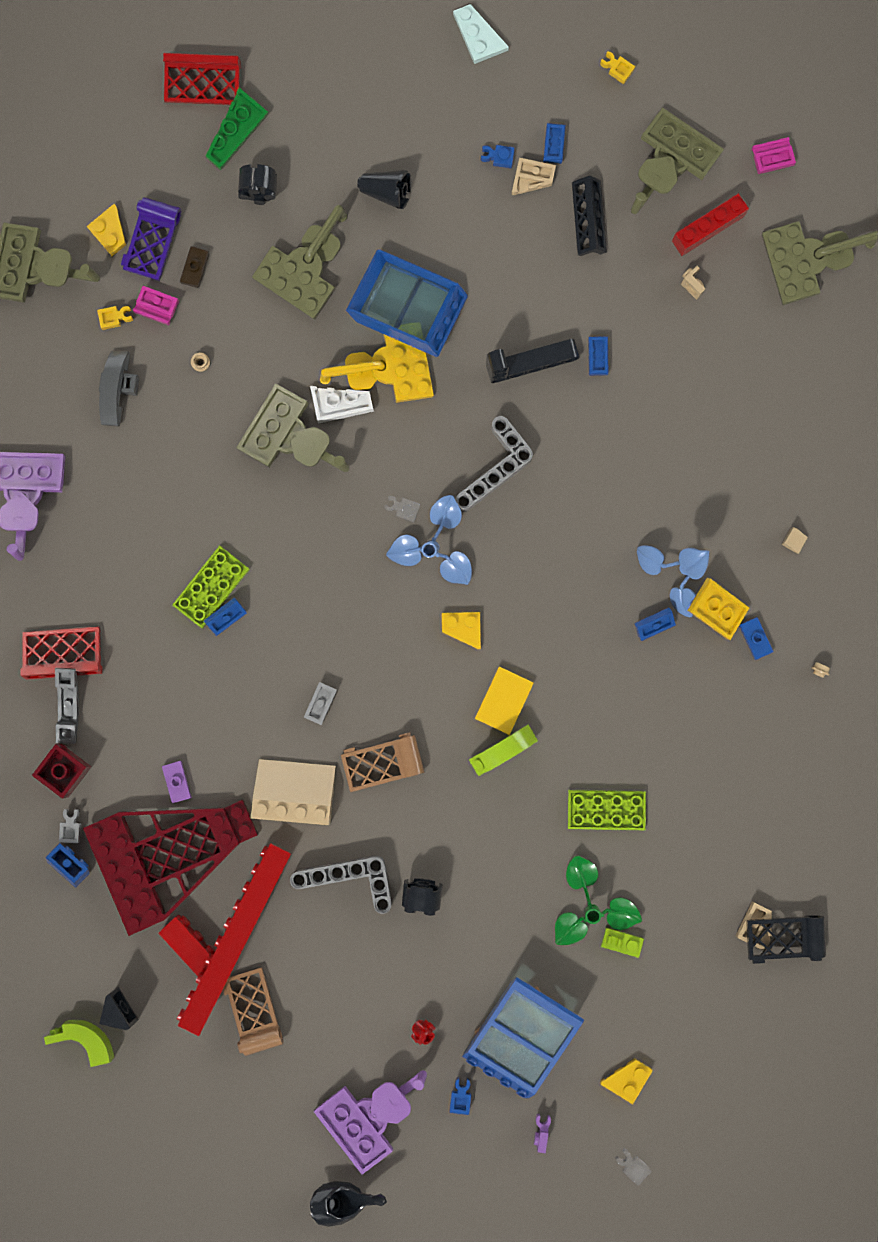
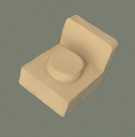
[681,266,705,300]

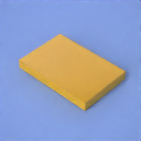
[687,578,749,640]
[475,667,534,735]

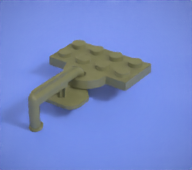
[631,108,724,214]
[252,205,347,320]
[762,221,878,305]
[0,222,100,303]
[236,384,349,472]

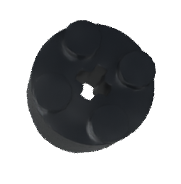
[238,164,277,205]
[401,878,443,916]

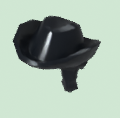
[310,1181,387,1227]

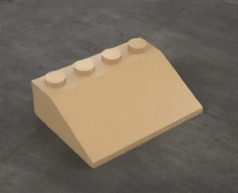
[251,759,336,825]

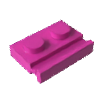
[751,137,796,174]
[133,286,179,326]

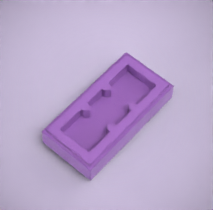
[162,761,192,803]

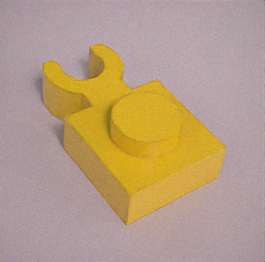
[600,51,635,84]
[97,306,133,330]

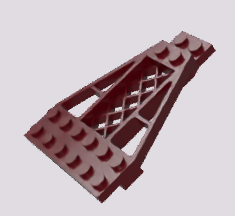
[83,800,258,936]

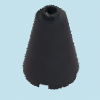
[357,170,411,209]

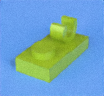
[601,927,644,958]

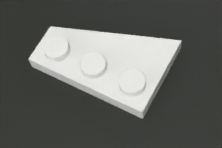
[310,386,374,424]

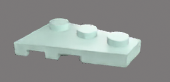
[453,4,509,64]

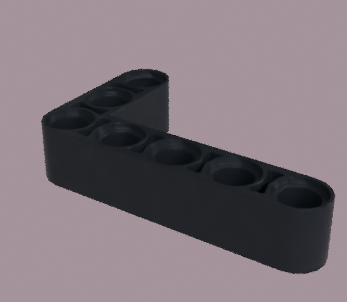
[486,339,580,383]

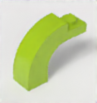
[469,725,538,776]
[44,1020,114,1067]

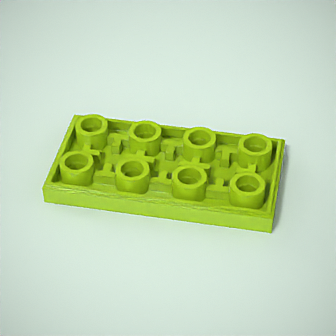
[172,545,250,629]
[568,790,646,830]

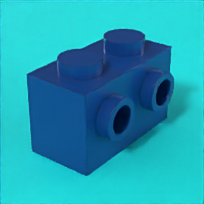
[45,843,90,888]

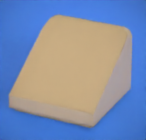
[781,527,808,554]

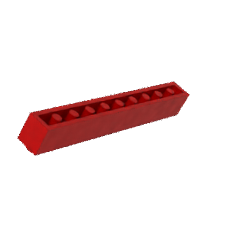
[177,843,291,1036]

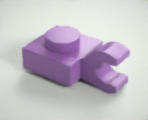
[534,1114,551,1153]

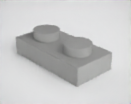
[304,682,337,725]

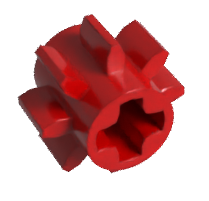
[411,1019,436,1045]

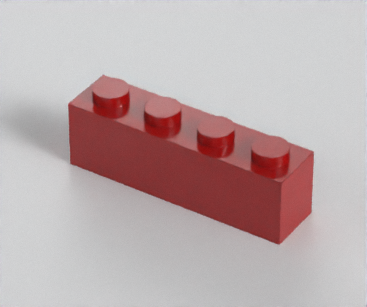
[672,193,749,256]
[158,915,216,976]

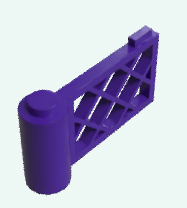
[121,197,181,281]

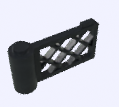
[746,915,826,964]

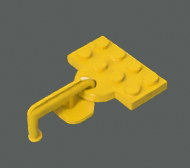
[320,323,434,403]

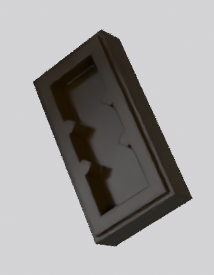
[180,246,209,288]

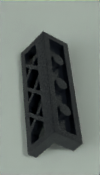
[572,175,607,256]

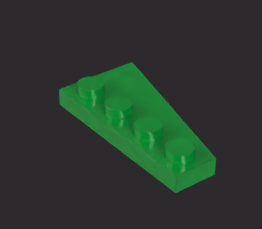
[206,87,268,170]

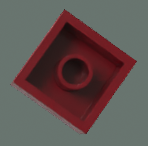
[32,744,92,799]

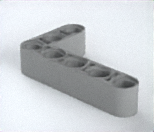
[455,416,533,512]
[290,856,392,914]

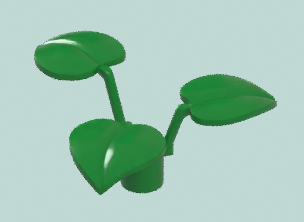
[555,856,642,945]

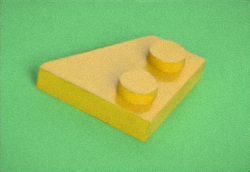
[87,204,126,256]
[442,612,481,649]
[600,1058,653,1104]

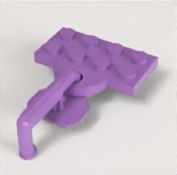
[0,452,65,561]
[313,1070,427,1174]

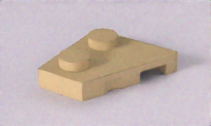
[511,158,556,195]
[735,901,772,954]

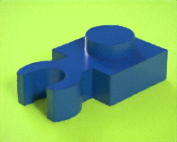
[481,145,514,168]
[450,1077,471,1115]

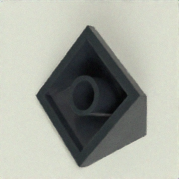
[99,987,139,1030]

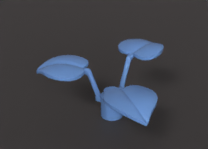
[386,495,472,585]
[637,545,709,617]

